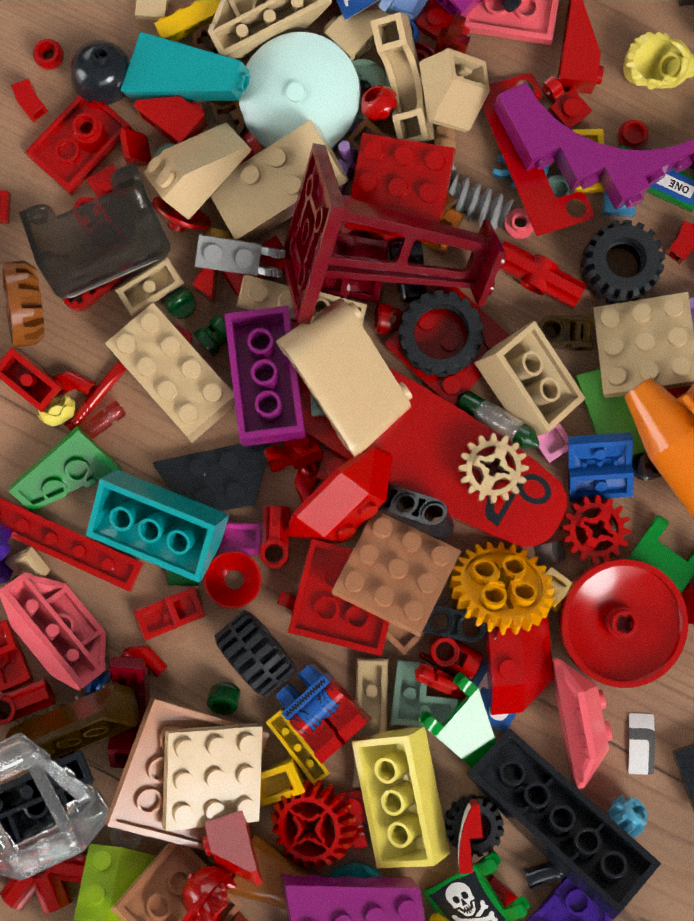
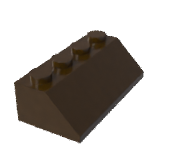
[0,682,141,768]

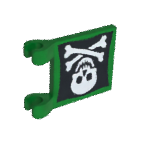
[423,851,530,921]

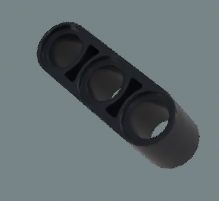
[378,484,454,539]
[422,605,486,642]

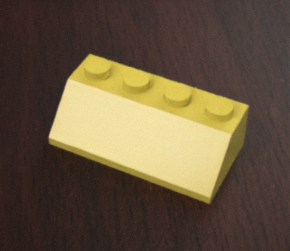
[352,726,450,869]

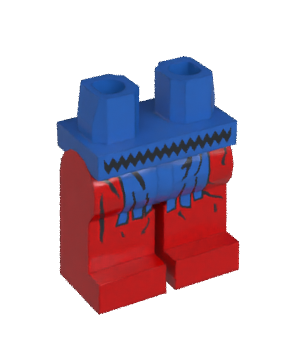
[276,663,372,764]

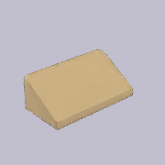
[115,257,184,316]

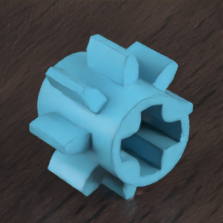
[607,795,648,838]

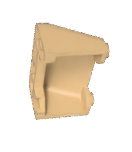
[276,298,413,457]

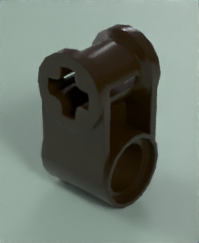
[537,315,595,351]

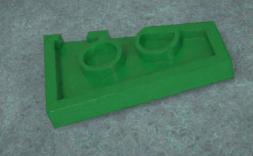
[9,426,122,512]

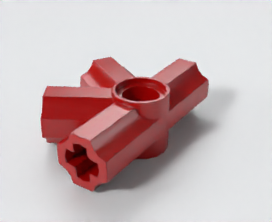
[0,843,87,915]

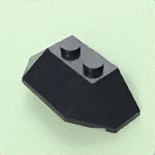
[0,750,94,849]

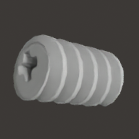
[448,173,514,230]

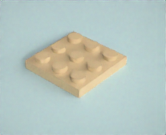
[593,292,694,398]
[162,723,262,831]

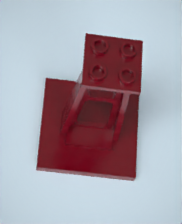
[282,143,506,324]

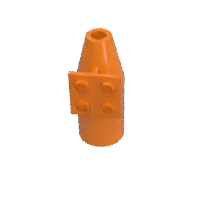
[624,377,694,519]

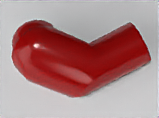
[53,370,96,396]
[120,646,168,677]

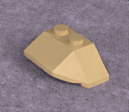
[208,0,332,59]

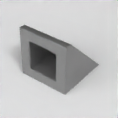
[534,540,566,565]

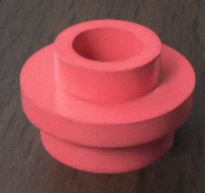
[504,208,534,239]

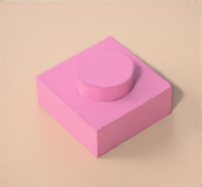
[536,423,569,464]

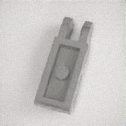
[194,234,286,277]

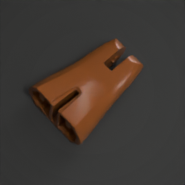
[227,832,315,910]

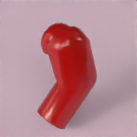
[294,462,319,503]

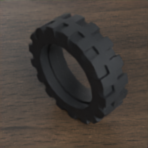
[398,290,483,377]

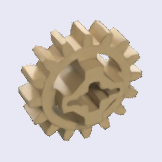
[458,433,529,504]

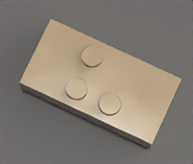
[211,120,349,242]

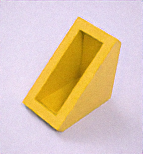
[260,756,305,806]

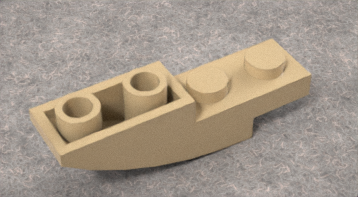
[237,274,367,325]

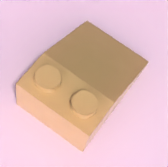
[144,122,252,220]

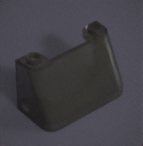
[19,163,171,298]

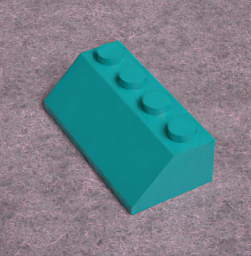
[86,470,229,583]

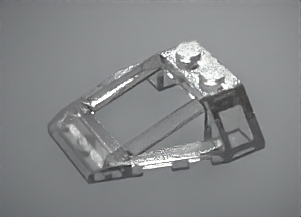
[0,733,109,880]

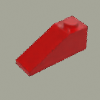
[557,0,604,94]

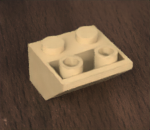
[419,48,490,132]

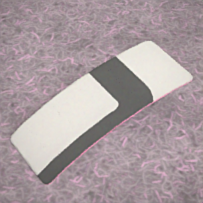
[628,713,655,775]

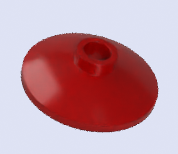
[152,196,211,232]

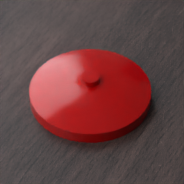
[559,559,688,688]

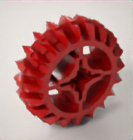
[270,779,357,869]

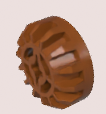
[2,261,45,348]

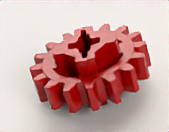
[560,495,631,564]

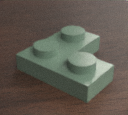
[391,659,458,727]

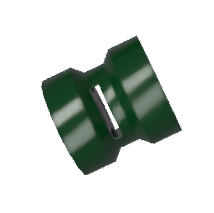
[193,314,228,357]

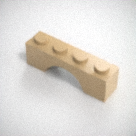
[370,12,435,143]

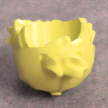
[623,32,694,90]

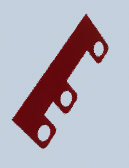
[482,73,594,236]

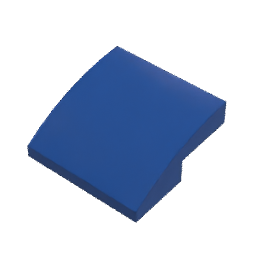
[567,432,634,501]

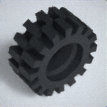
[444,794,504,857]

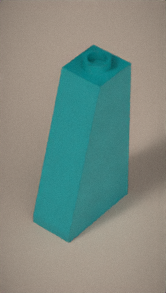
[120,32,250,101]

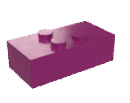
[224,306,306,446]

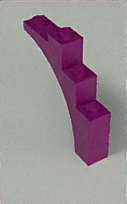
[493,82,694,210]

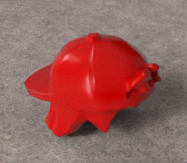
[182,865,237,921]

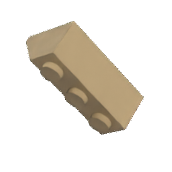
[474,321,585,436]

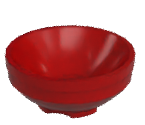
[204,551,262,609]

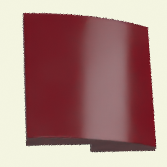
[320,233,389,303]

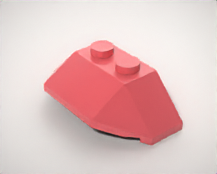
[0,572,106,691]
[552,657,612,789]

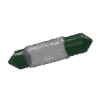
[457,390,540,449]

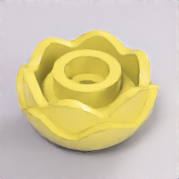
[37,394,75,426]

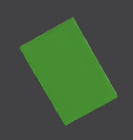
[575,368,646,456]

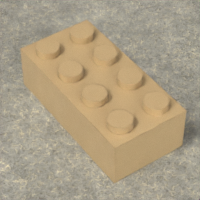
[105,303,235,443]

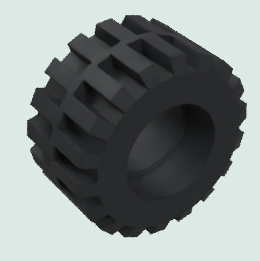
[580,220,665,304]
[214,610,296,697]

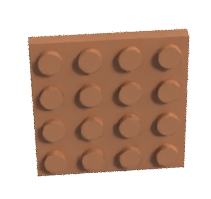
[105,696,270,851]

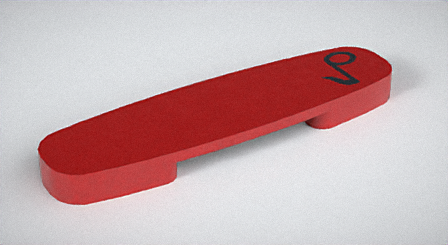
[229,321,567,547]

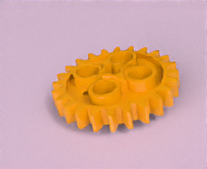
[449,542,555,635]

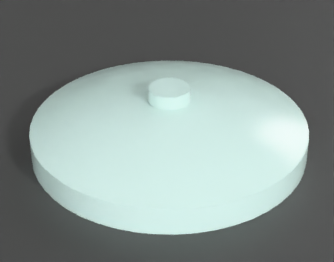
[239,32,361,149]

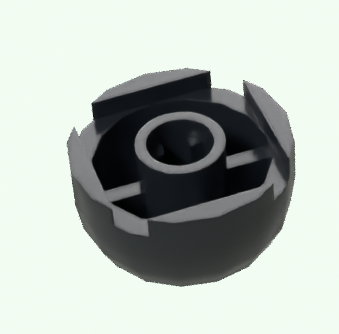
[70,40,130,105]

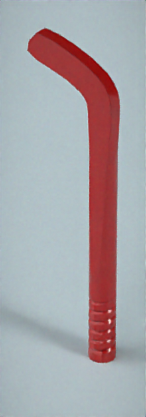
[64,325,192,431]

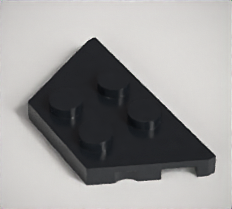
[153,443,272,512]

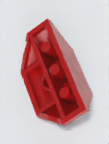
[285,445,392,543]
[484,615,554,715]

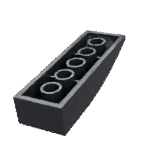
[467,728,661,920]

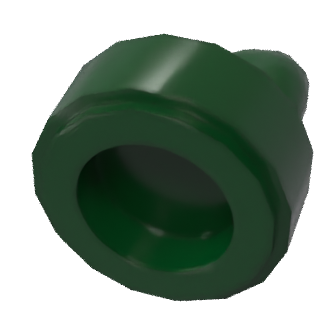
[165,287,196,319]
[207,682,240,715]

